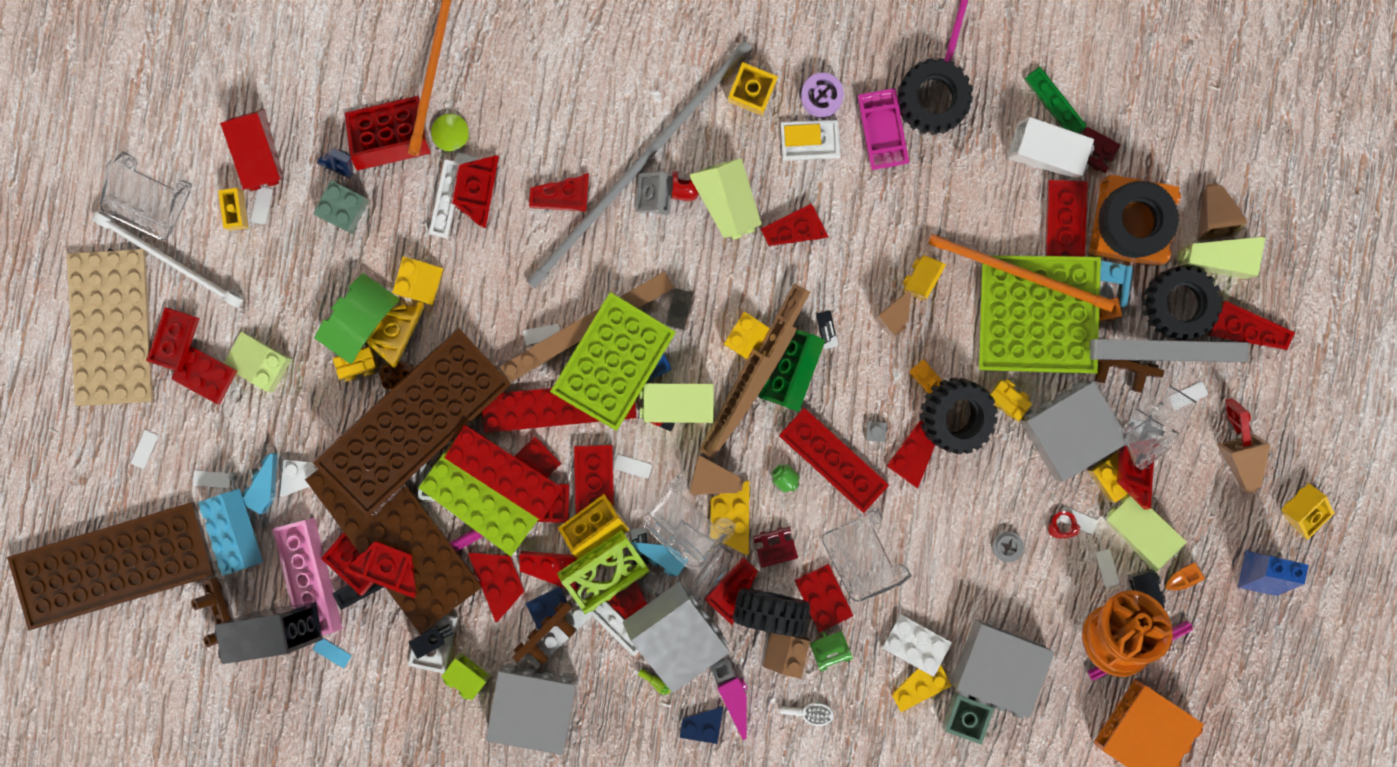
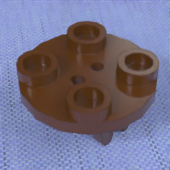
[379,361,414,389]

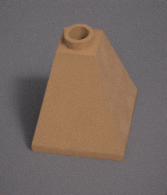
[1197,183,1247,241]
[1217,434,1270,493]
[689,455,744,495]

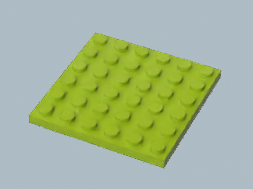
[979,255,1101,374]

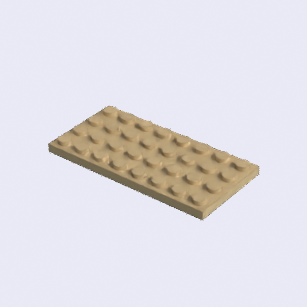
[67,249,154,406]

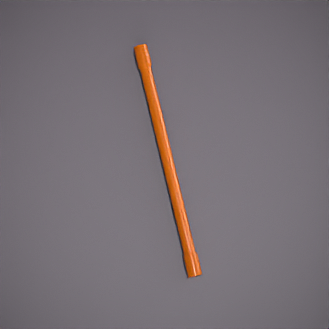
[408,0,452,156]
[928,234,1116,312]

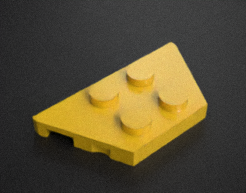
[367,302,425,368]
[711,481,749,555]

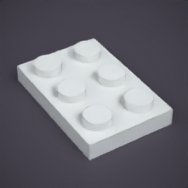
[883,614,952,677]

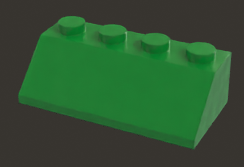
[758,330,826,412]

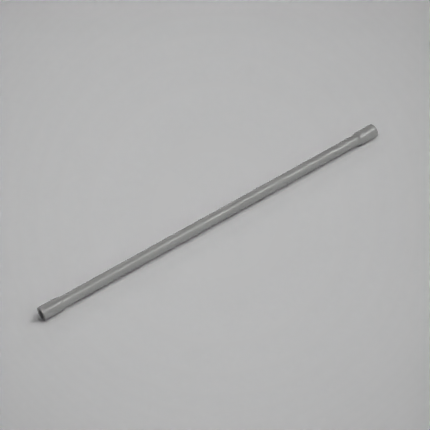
[527,41,752,288]

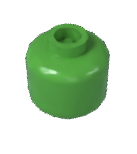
[771,464,800,493]

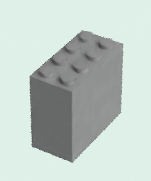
[1020,380,1130,482]
[623,581,730,693]
[951,619,1055,719]
[486,663,578,755]

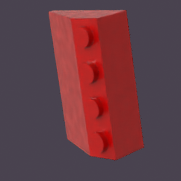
[345,95,431,171]

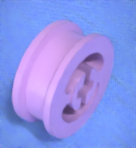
[801,73,844,118]

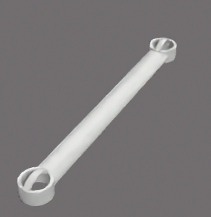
[91,211,244,308]

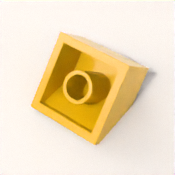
[902,255,946,301]
[392,256,444,305]
[723,312,770,360]
[1087,449,1128,503]
[1281,483,1335,540]

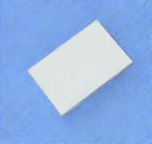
[781,119,840,161]
[408,614,458,674]

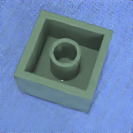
[313,180,370,234]
[942,691,995,745]

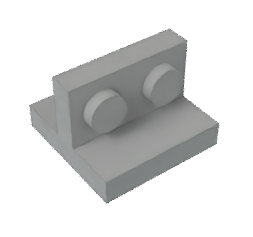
[635,171,673,215]

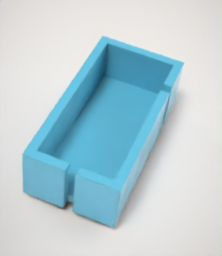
[198,489,263,576]

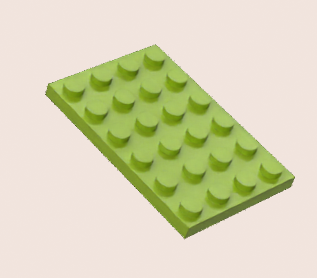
[550,292,676,431]
[418,431,539,556]

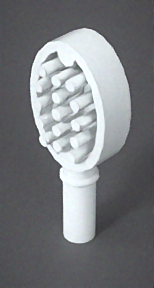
[780,702,834,726]

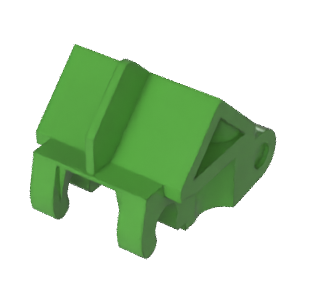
[810,631,853,672]

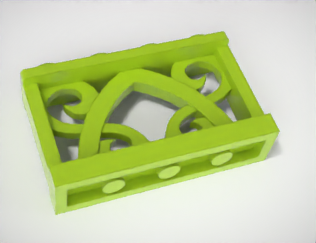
[557,530,649,614]

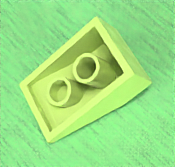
[224,331,292,392]

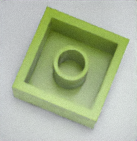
[441,653,491,700]

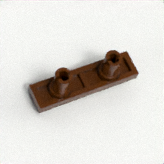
[1094,360,1165,393]
[191,577,232,647]
[512,600,577,665]

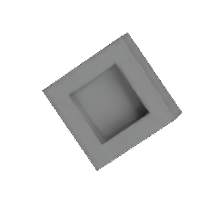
[865,421,887,442]
[711,658,736,685]

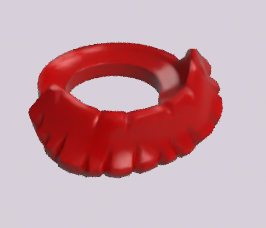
[1048,511,1081,539]

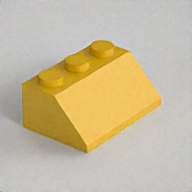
[558,494,629,559]

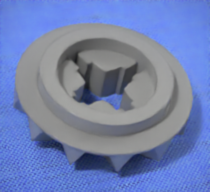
[992,531,1024,562]

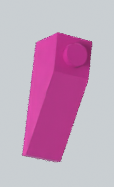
[717,675,748,740]

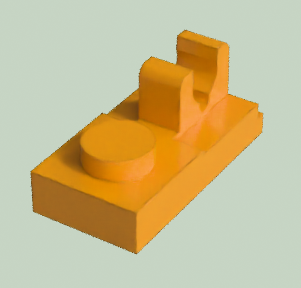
[909,359,943,394]

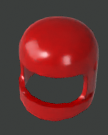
[671,171,699,201]

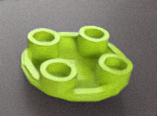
[431,114,469,152]

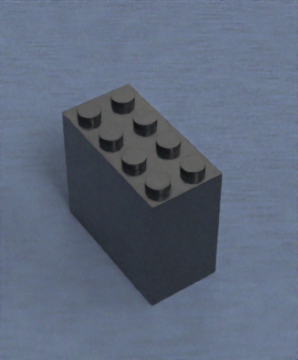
[215,602,323,664]

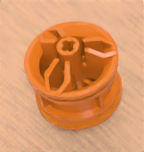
[1082,590,1173,677]

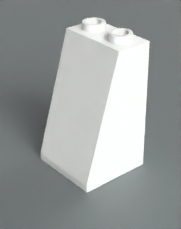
[1007,117,1094,178]

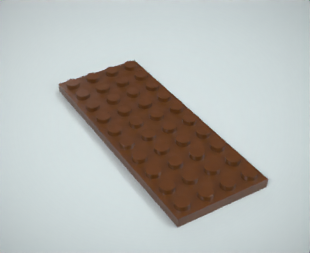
[312,328,511,517]
[305,469,483,634]
[7,502,215,631]

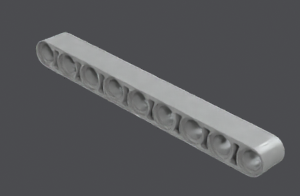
[1090,339,1249,362]

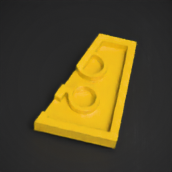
[891,664,952,712]

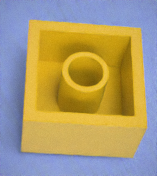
[728,62,778,116]

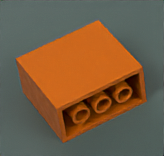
[1088,175,1181,267]
[1093,679,1204,767]

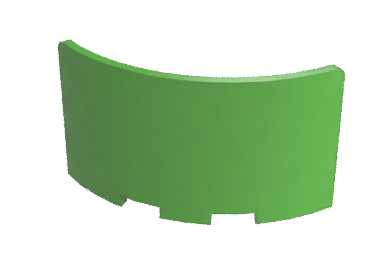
[314,273,399,364]

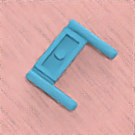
[1100,261,1133,308]

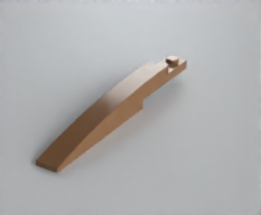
[499,272,674,383]
[699,284,811,459]

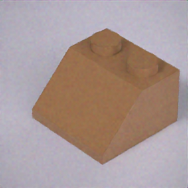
[875,291,911,336]
[763,633,810,679]

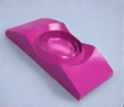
[858,88,909,171]

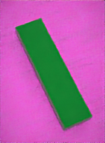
[1024,66,1087,133]

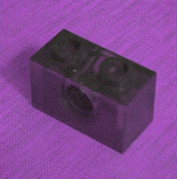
[666,288,693,331]

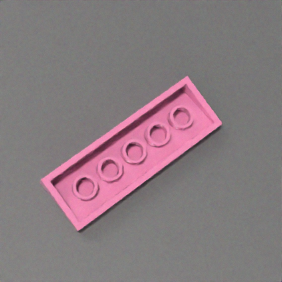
[272,518,343,635]

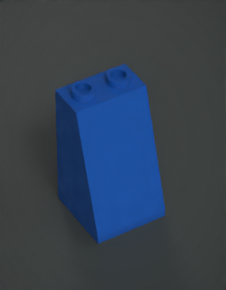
[1238,550,1309,596]

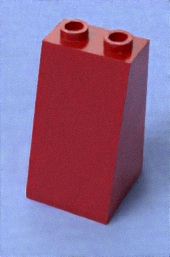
[220,109,284,192]

